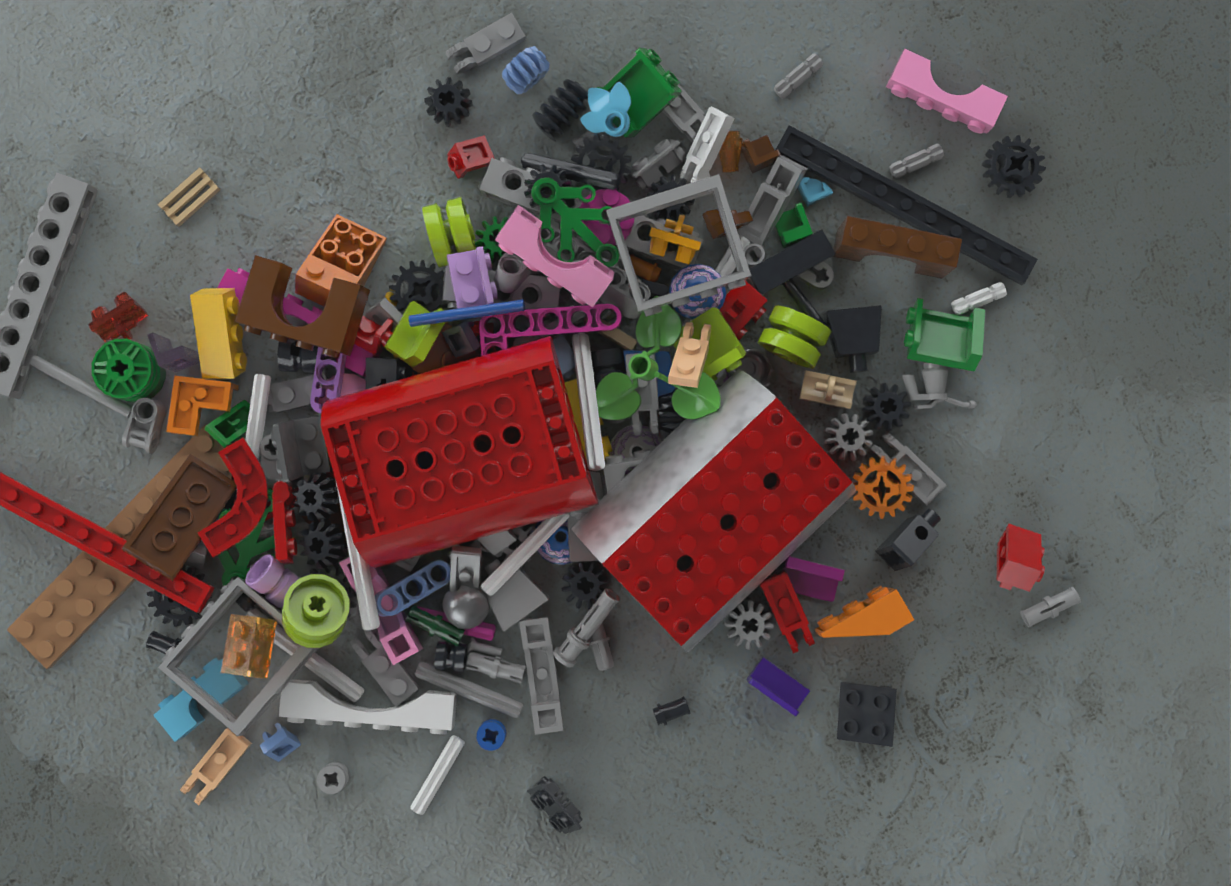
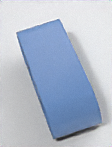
[375,560,451,617]

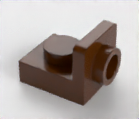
[702,209,753,239]

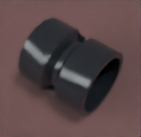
[277,338,325,373]
[591,348,627,390]

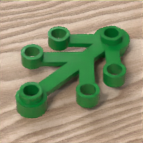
[531,178,619,268]
[218,488,282,586]

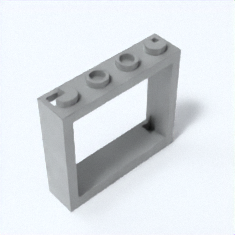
[606,174,751,317]
[158,577,318,736]

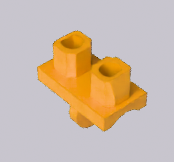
[649,214,701,265]

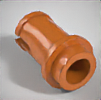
[630,254,662,282]

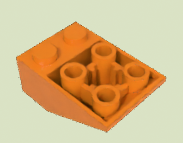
[295,214,387,307]
[814,585,915,638]

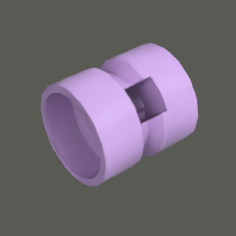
[245,554,299,608]

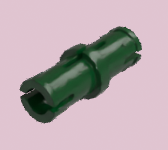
[405,605,465,646]

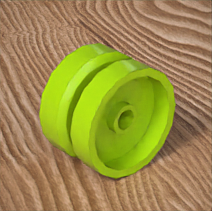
[422,197,476,268]
[757,305,832,369]
[282,574,349,648]

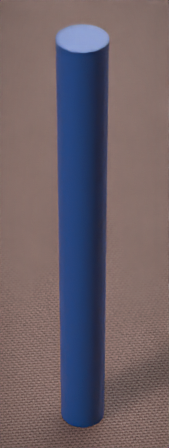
[409,299,525,327]

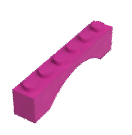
[217,268,383,378]

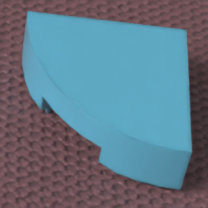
[798,177,833,207]

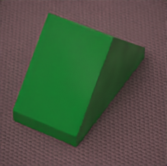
[204,399,250,448]

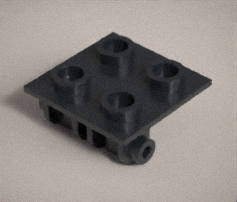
[837,682,897,747]
[527,776,583,834]

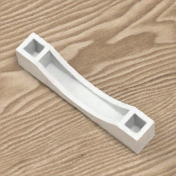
[279,679,457,734]

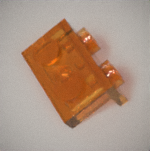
[221,614,277,679]

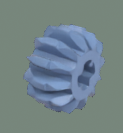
[502,46,550,94]

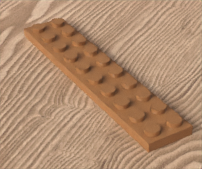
[7,424,234,669]

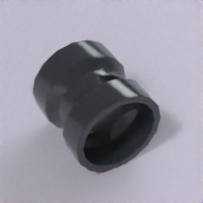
[434,641,467,672]

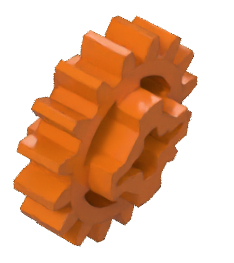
[853,455,914,519]

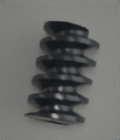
[532,79,588,142]

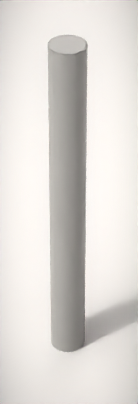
[30,355,132,418]

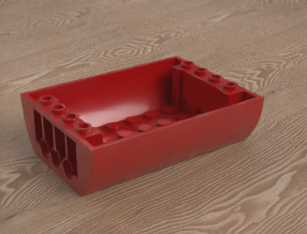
[321,336,599,568]

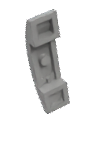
[519,617,564,735]

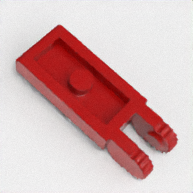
[272,480,297,565]
[760,570,815,654]

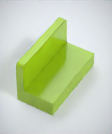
[385,301,445,367]

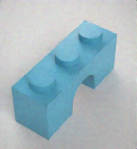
[153,657,249,742]

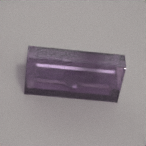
[147,333,200,372]

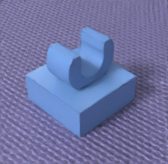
[260,723,301,762]

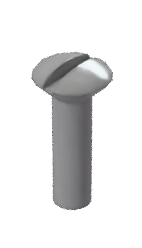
[467,637,502,656]

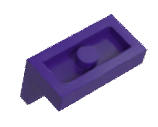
[746,656,810,716]

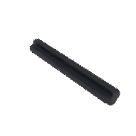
[521,152,621,190]

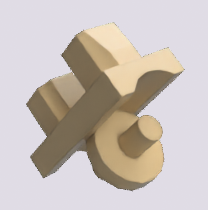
[799,370,856,409]

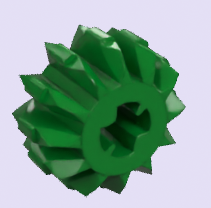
[474,216,508,264]

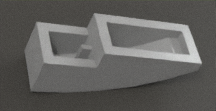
[738,155,808,246]

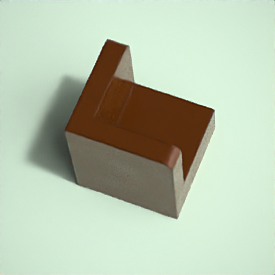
[741,135,781,174]

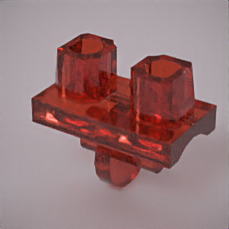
[88,292,148,342]

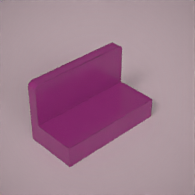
[782,556,845,602]

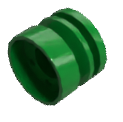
[91,339,166,402]

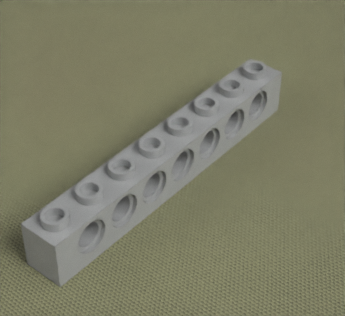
[480,157,704,271]
[0,172,98,399]

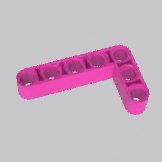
[479,304,622,356]

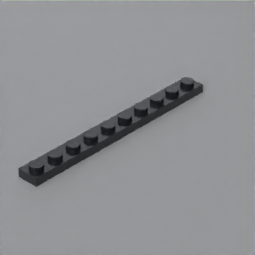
[775,125,1038,285]

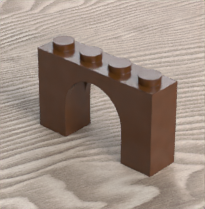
[833,216,962,279]
[235,255,370,359]

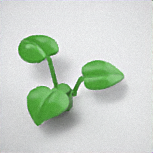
[596,296,721,420]

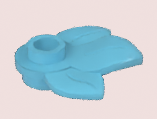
[580,82,631,137]

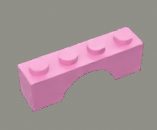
[886,49,1008,134]
[495,205,614,307]
[339,557,423,665]

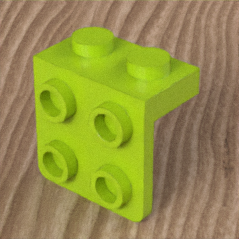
[673,307,747,381]

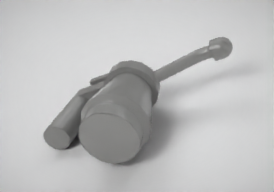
[902,363,977,409]

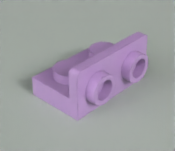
[447,246,497,309]

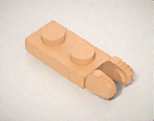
[668,322,711,388]
[180,728,252,806]

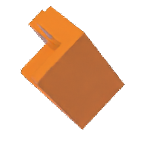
[166,375,239,436]

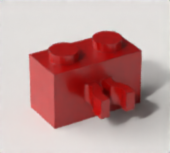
[720,280,767,341]
[996,524,1045,592]

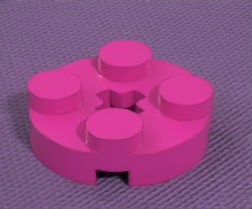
[579,189,634,246]

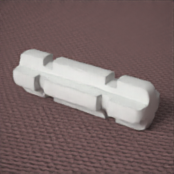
[951,282,1007,315]

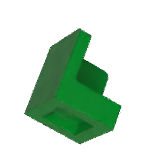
[775,203,813,248]

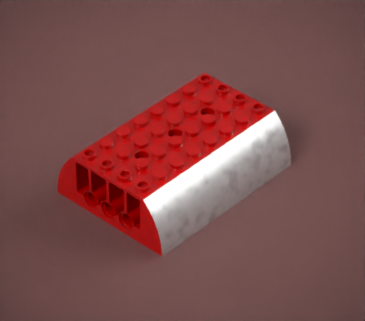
[571,369,856,652]

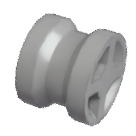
[317,762,350,794]

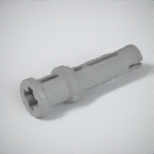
[553,588,620,667]

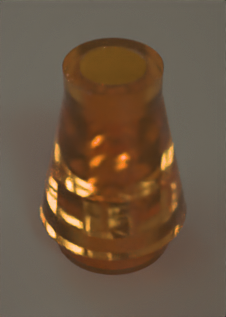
[718,131,743,173]

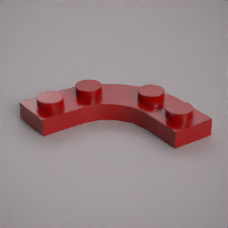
[197,437,268,558]

